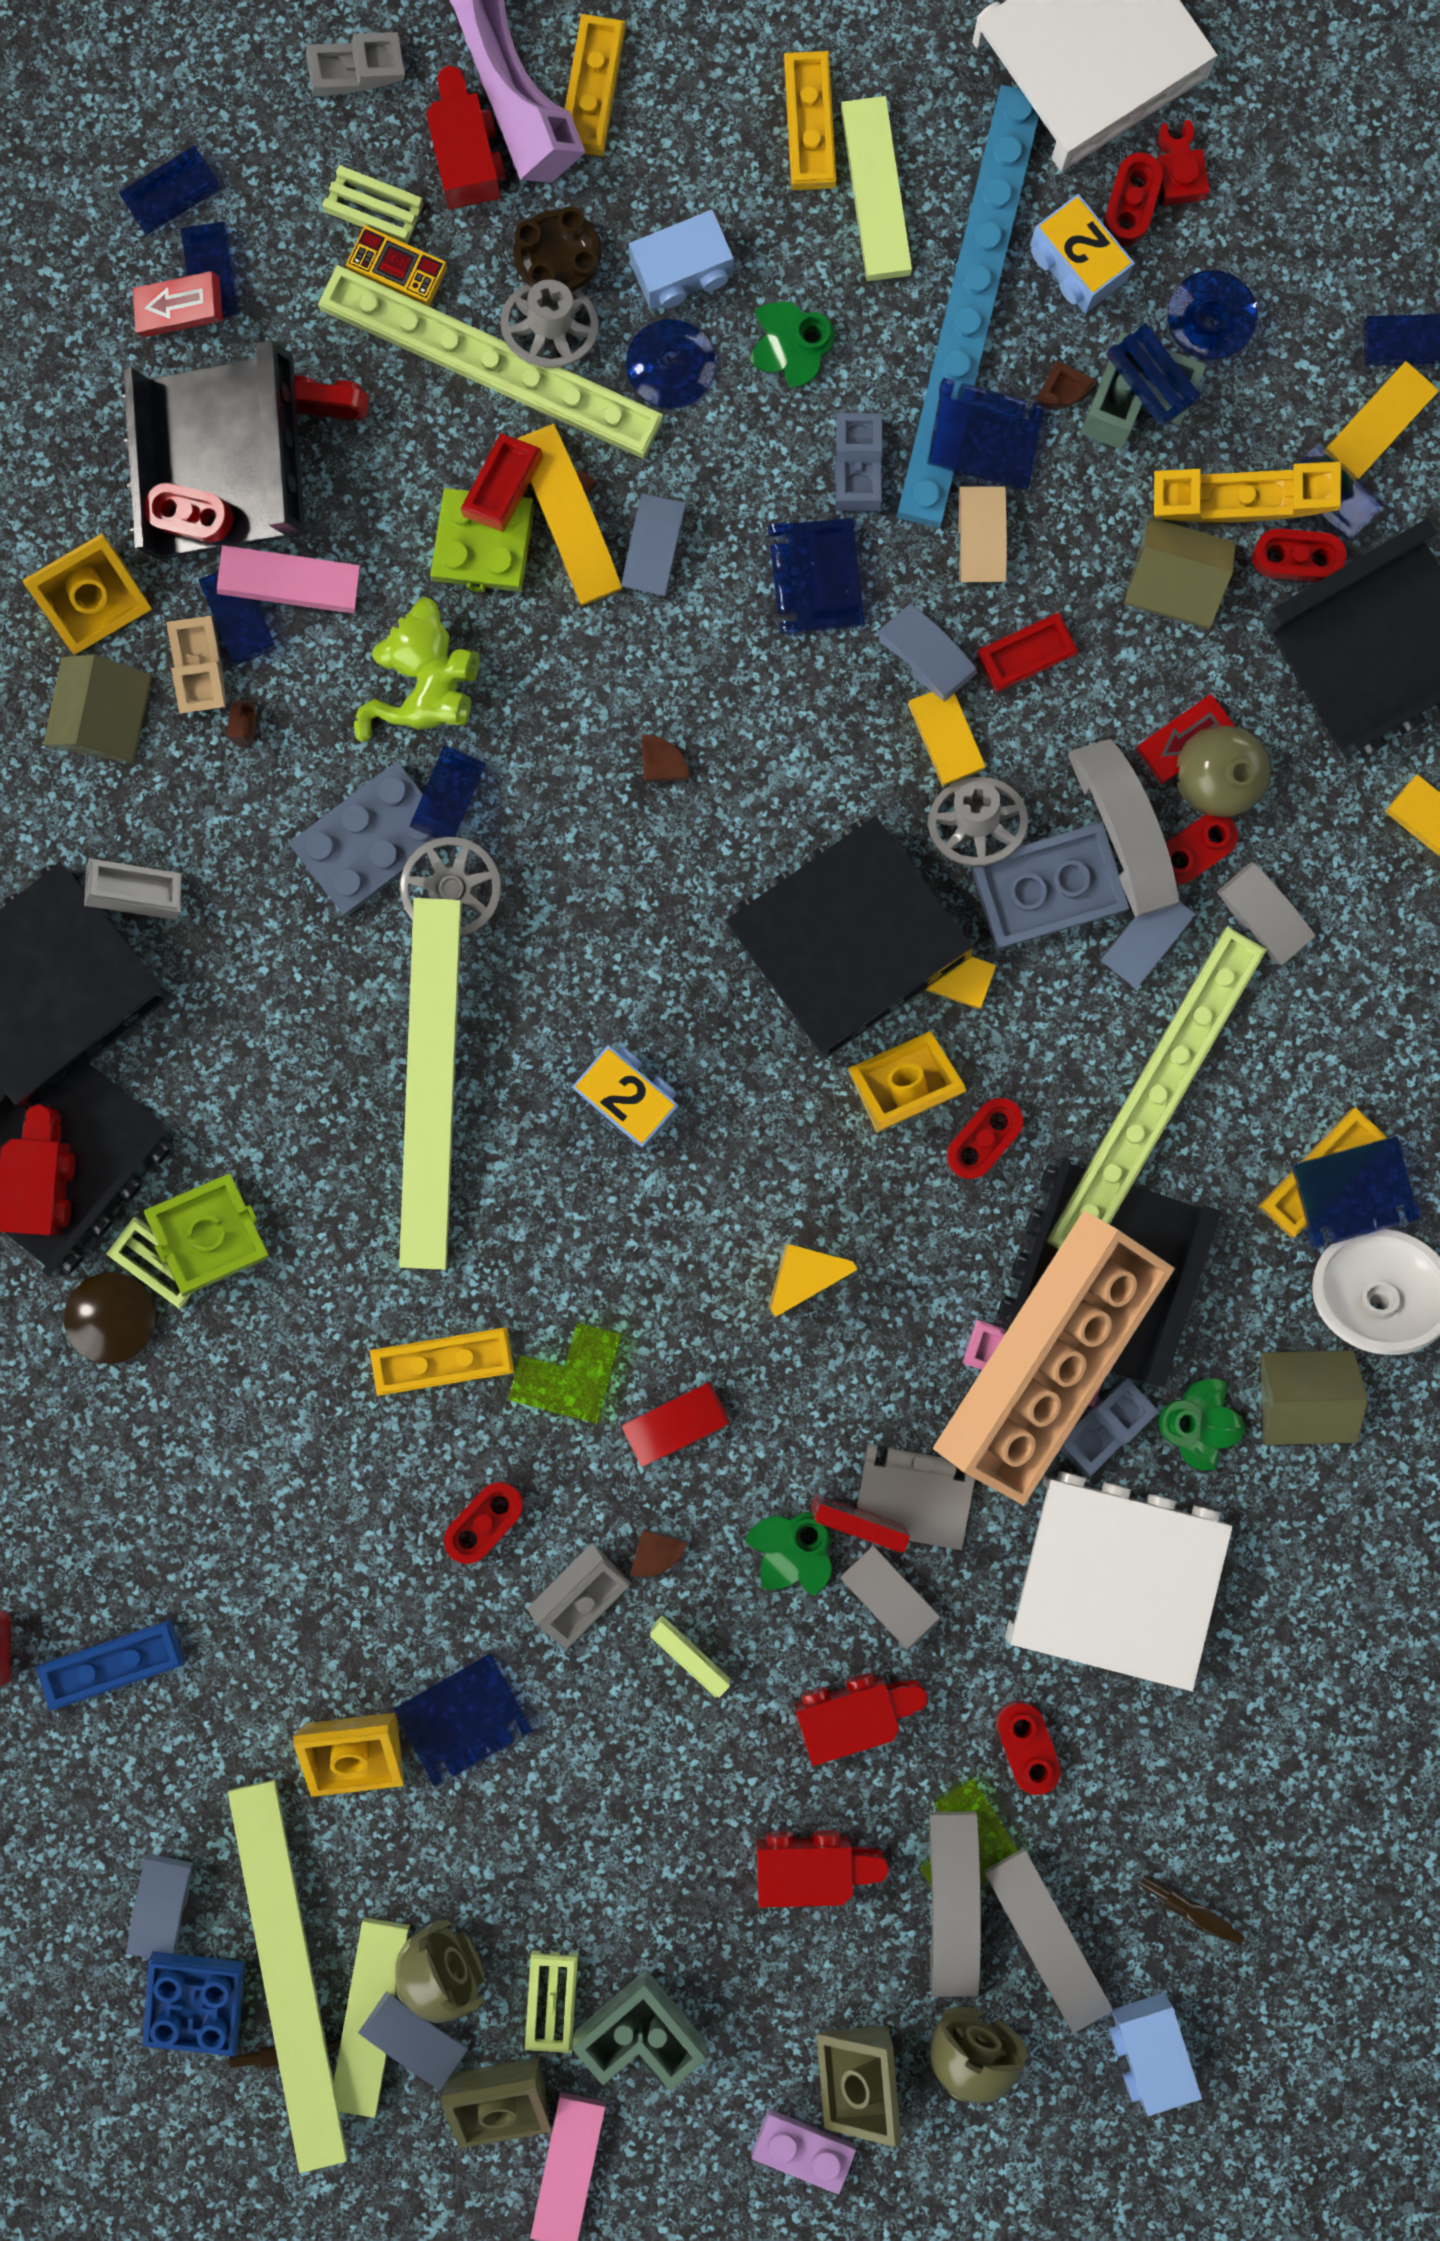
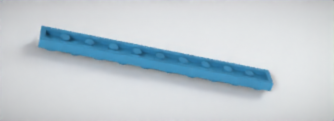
[896,85,1039,528]

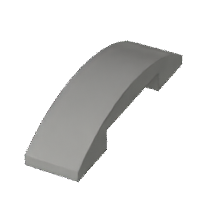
[1068,739,1179,918]
[929,1811,981,1997]
[983,1848,1114,2034]

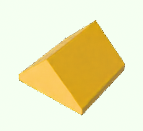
[23,533,152,655]
[848,1031,966,1133]
[769,1244,858,1317]
[293,1712,404,1797]

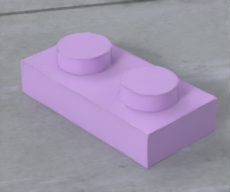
[751,2108,856,2195]

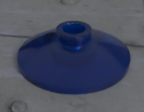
[1167,270,1258,360]
[626,319,716,409]

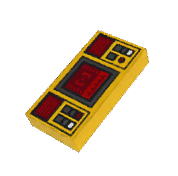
[346,225,448,306]

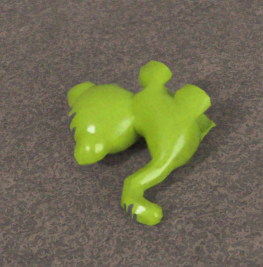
[354,597,479,742]

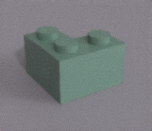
[1080,331,1206,450]
[572,1969,707,2091]

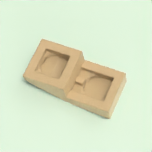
[958,486,1007,582]
[166,616,226,714]

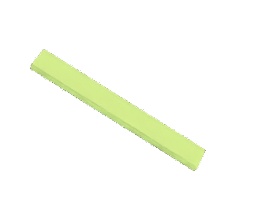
[318,265,663,459]
[399,898,462,1270]
[1045,927,1267,1250]
[228,1779,348,2173]

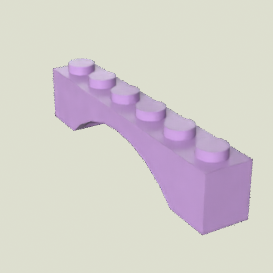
[450,0,586,183]

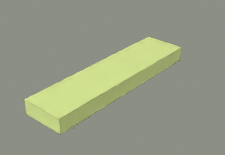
[841,96,912,282]
[334,1917,410,2118]

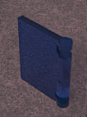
[927,378,1045,490]
[768,518,865,635]
[1291,1136,1420,1249]
[393,1653,533,1787]

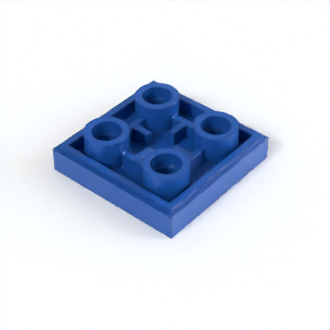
[142,1951,246,2056]

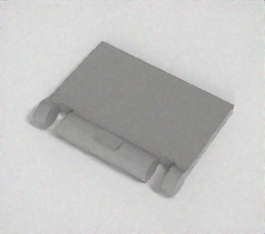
[856,1444,975,1550]

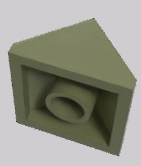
[1123,517,1235,629]
[43,654,152,764]
[1260,1350,1368,1445]
[816,2026,901,2147]
[441,2057,552,2149]

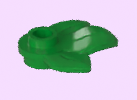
[749,301,835,388]
[1158,1379,1247,1471]
[745,1512,832,1596]

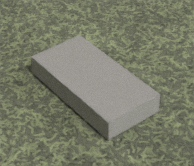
[84,858,182,920]

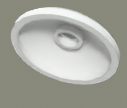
[1312,1228,1440,1355]

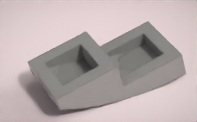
[306,32,405,97]
[1217,862,1316,965]
[840,1546,942,1651]

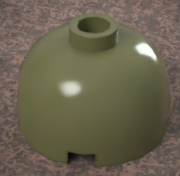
[1176,725,1272,817]
[395,1920,485,2023]
[930,2006,1027,2103]

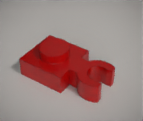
[1157,120,1210,206]

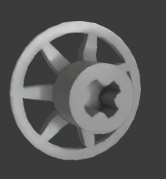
[500,280,599,368]
[928,777,1028,866]
[400,837,501,936]

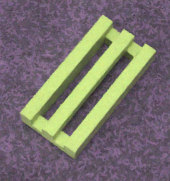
[322,165,424,244]
[106,1217,196,1309]
[650,1615,730,1698]
[525,1950,578,2053]

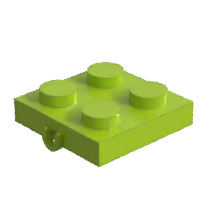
[430,488,535,593]
[144,1173,269,1297]

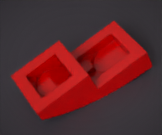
[621,1381,731,1467]

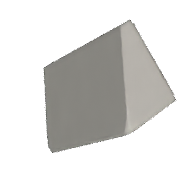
[528,1544,632,1650]

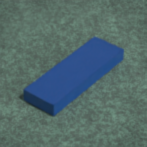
[36,1619,186,1711]

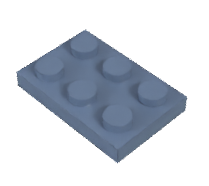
[288,761,454,917]
[970,822,1129,950]

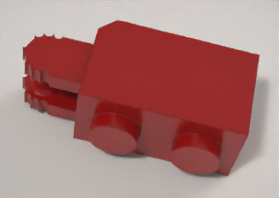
[426,65,506,210]
[0,1104,75,1236]
[794,1673,928,1766]
[756,1830,890,1908]

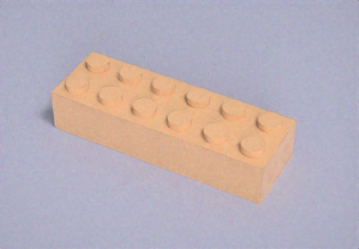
[933,1210,1175,1506]

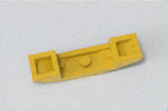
[516,424,622,607]
[1154,462,1341,523]

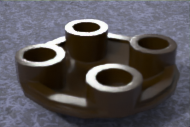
[513,206,602,293]
[64,1272,158,1364]

